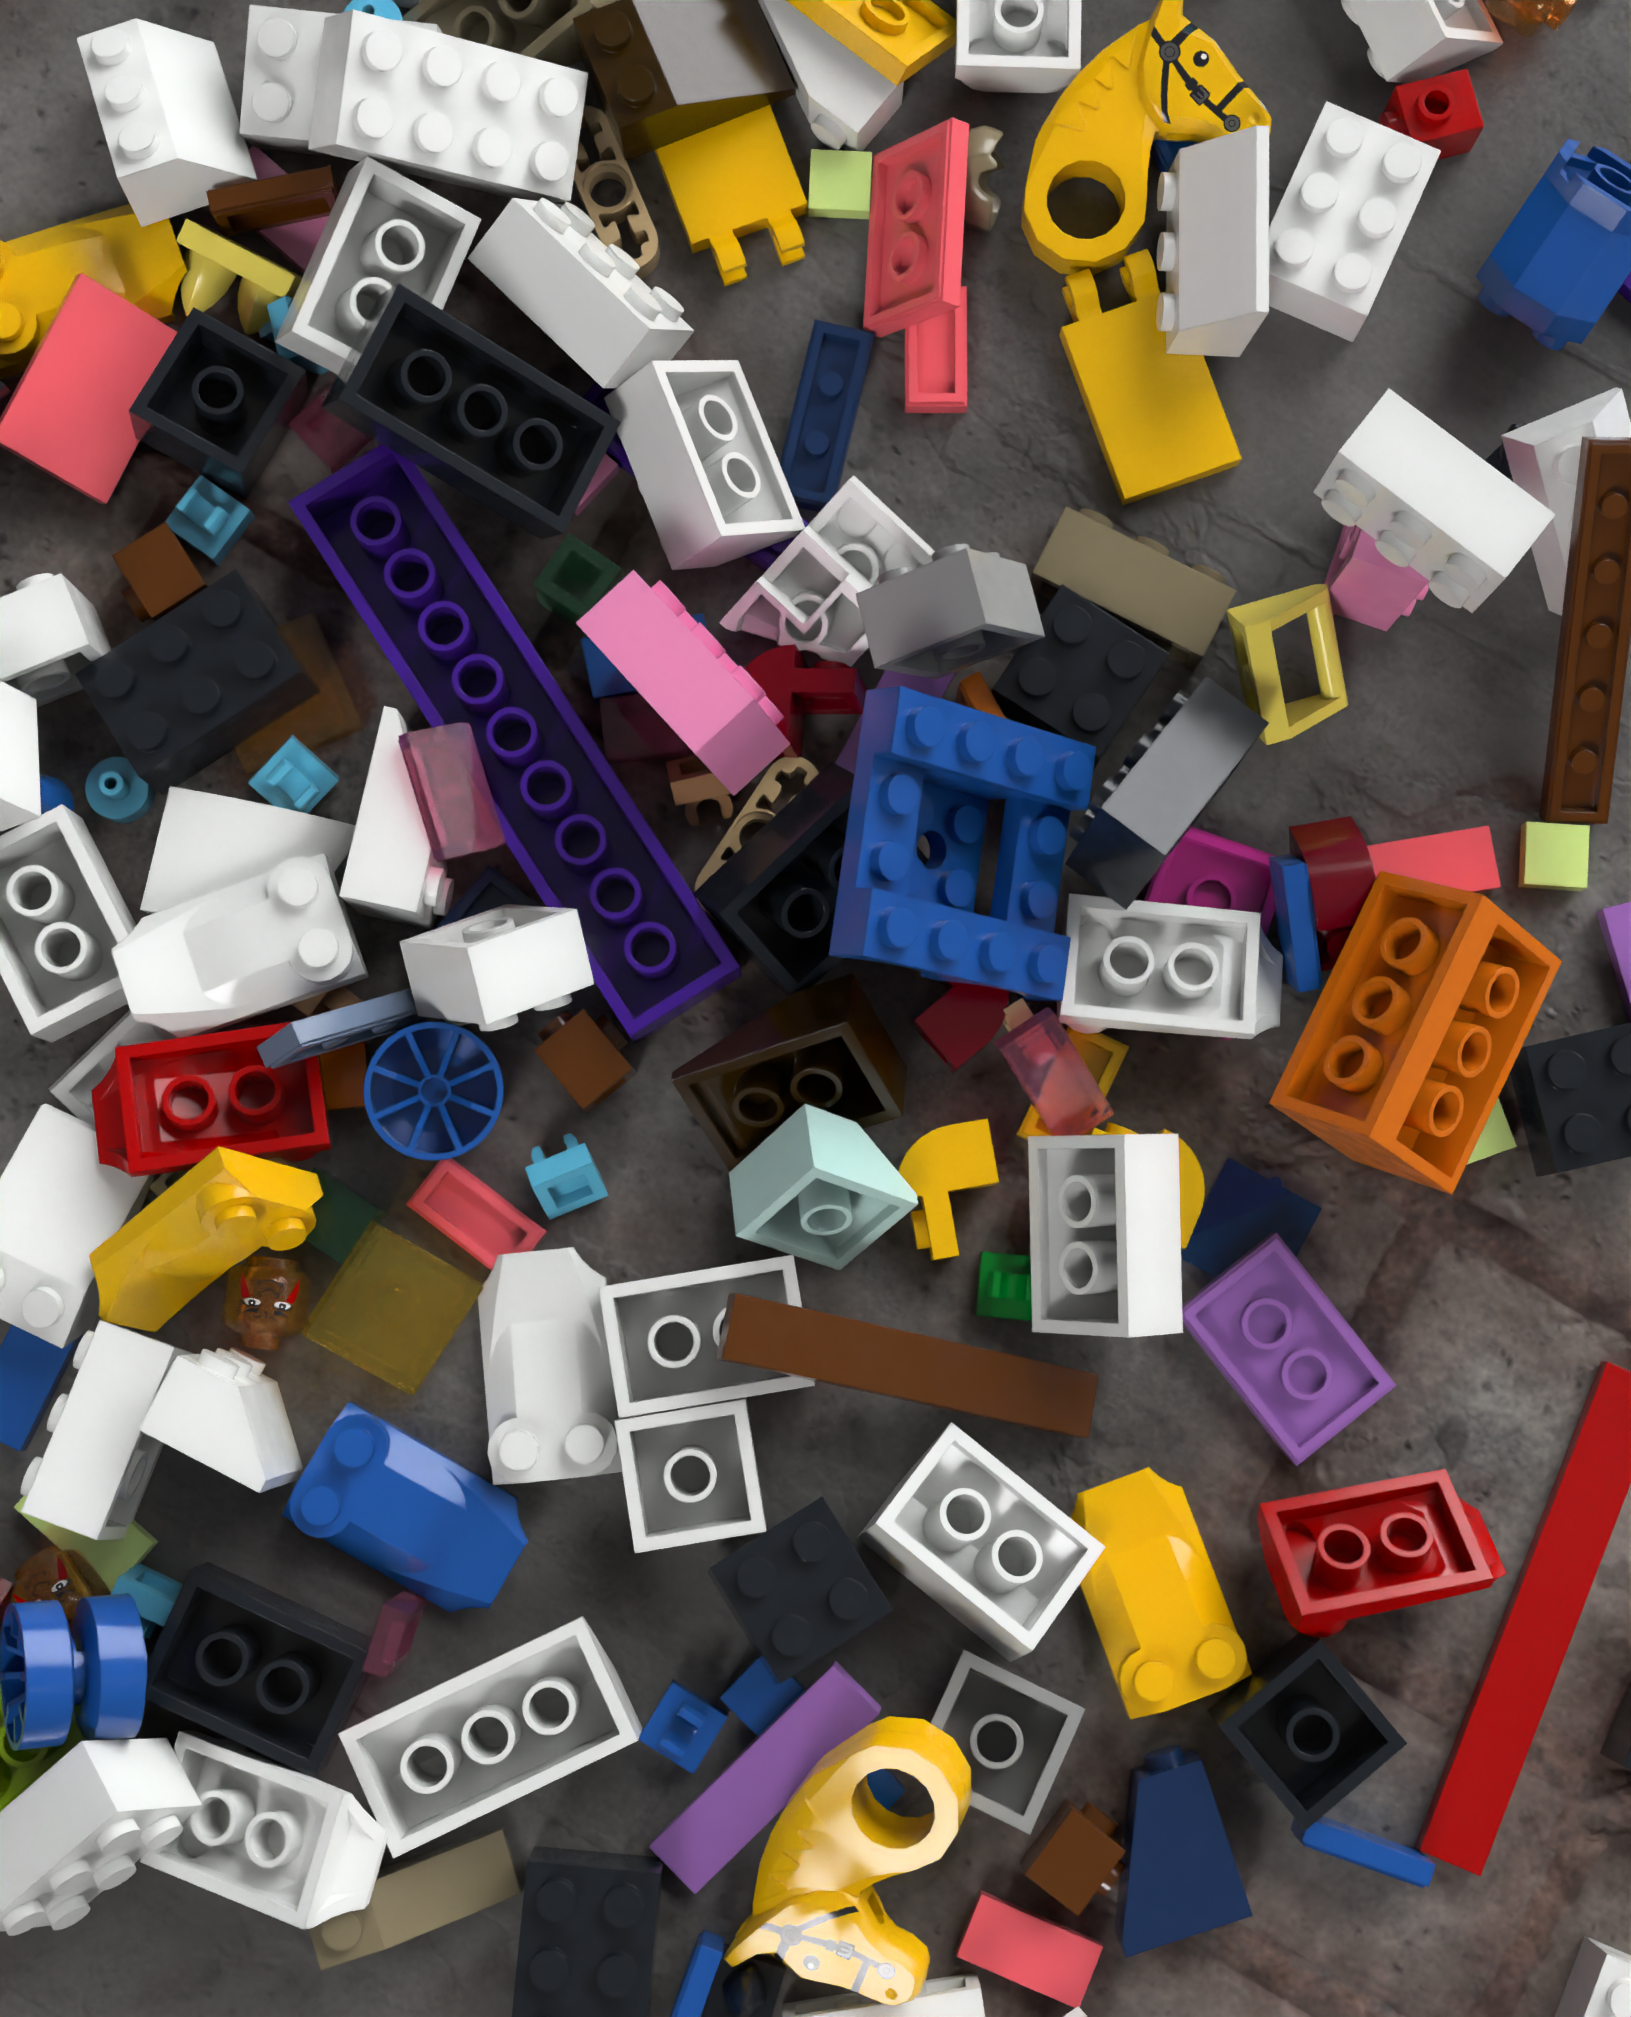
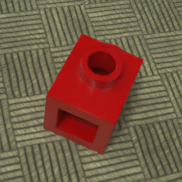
[1379,69,1484,160]

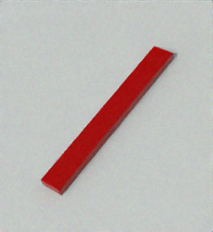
[1414,1361,1631,1877]

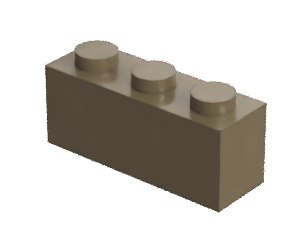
[1030,506,1237,671]

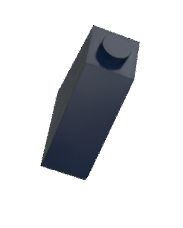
[1114,1745,1253,1958]

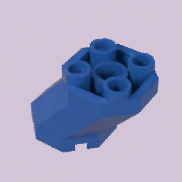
[1476,139,1631,351]

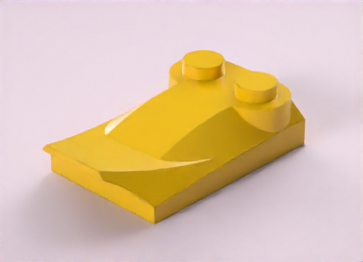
[0,204,188,380]
[89,1146,323,1332]
[1070,1467,1253,1719]

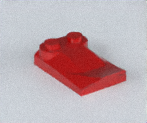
[91,1021,331,1177]
[1257,1469,1507,1638]

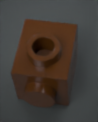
[112,522,210,623]
[534,1009,637,1114]
[1020,1798,1126,1916]

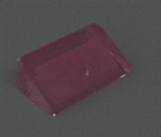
[398,722,505,862]

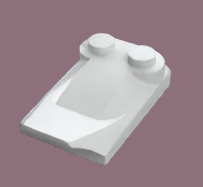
[954,0,1081,93]
[112,853,369,1038]
[1057,893,1283,1039]
[477,1247,622,1485]
[140,1730,389,1930]

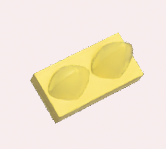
[176,219,302,335]

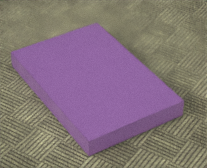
[1182,1232,1397,1466]

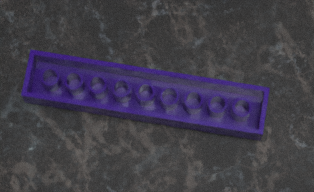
[288,444,742,1044]

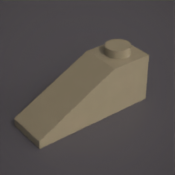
[309,1827,522,1970]

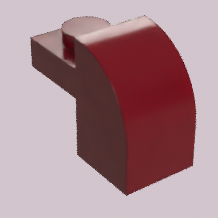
[744,644,868,762]
[1289,816,1376,971]
[913,981,1009,1074]

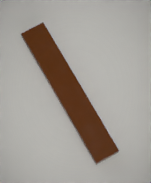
[1539,436,1631,824]
[716,1293,1099,1439]

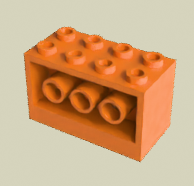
[1269,870,1562,1195]

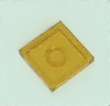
[301,1220,483,1396]

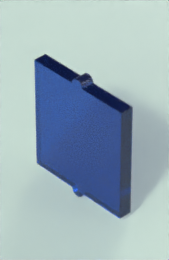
[1181,1158,1322,1278]

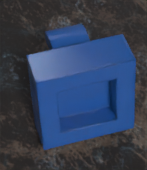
[638,1679,729,1774]

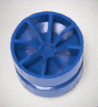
[364,1022,504,1160]
[0,1593,147,1751]

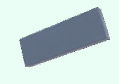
[257,988,427,1069]

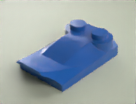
[282,1401,529,1613]

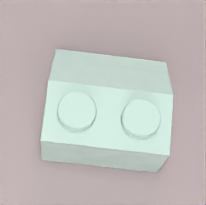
[729,1104,918,1271]

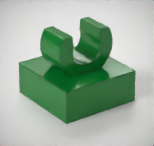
[975,1251,1032,1321]

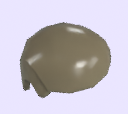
[964,125,1005,233]

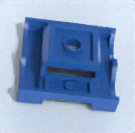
[829,686,1096,1001]

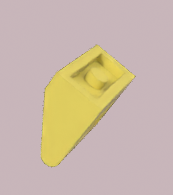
[1227,584,1348,745]

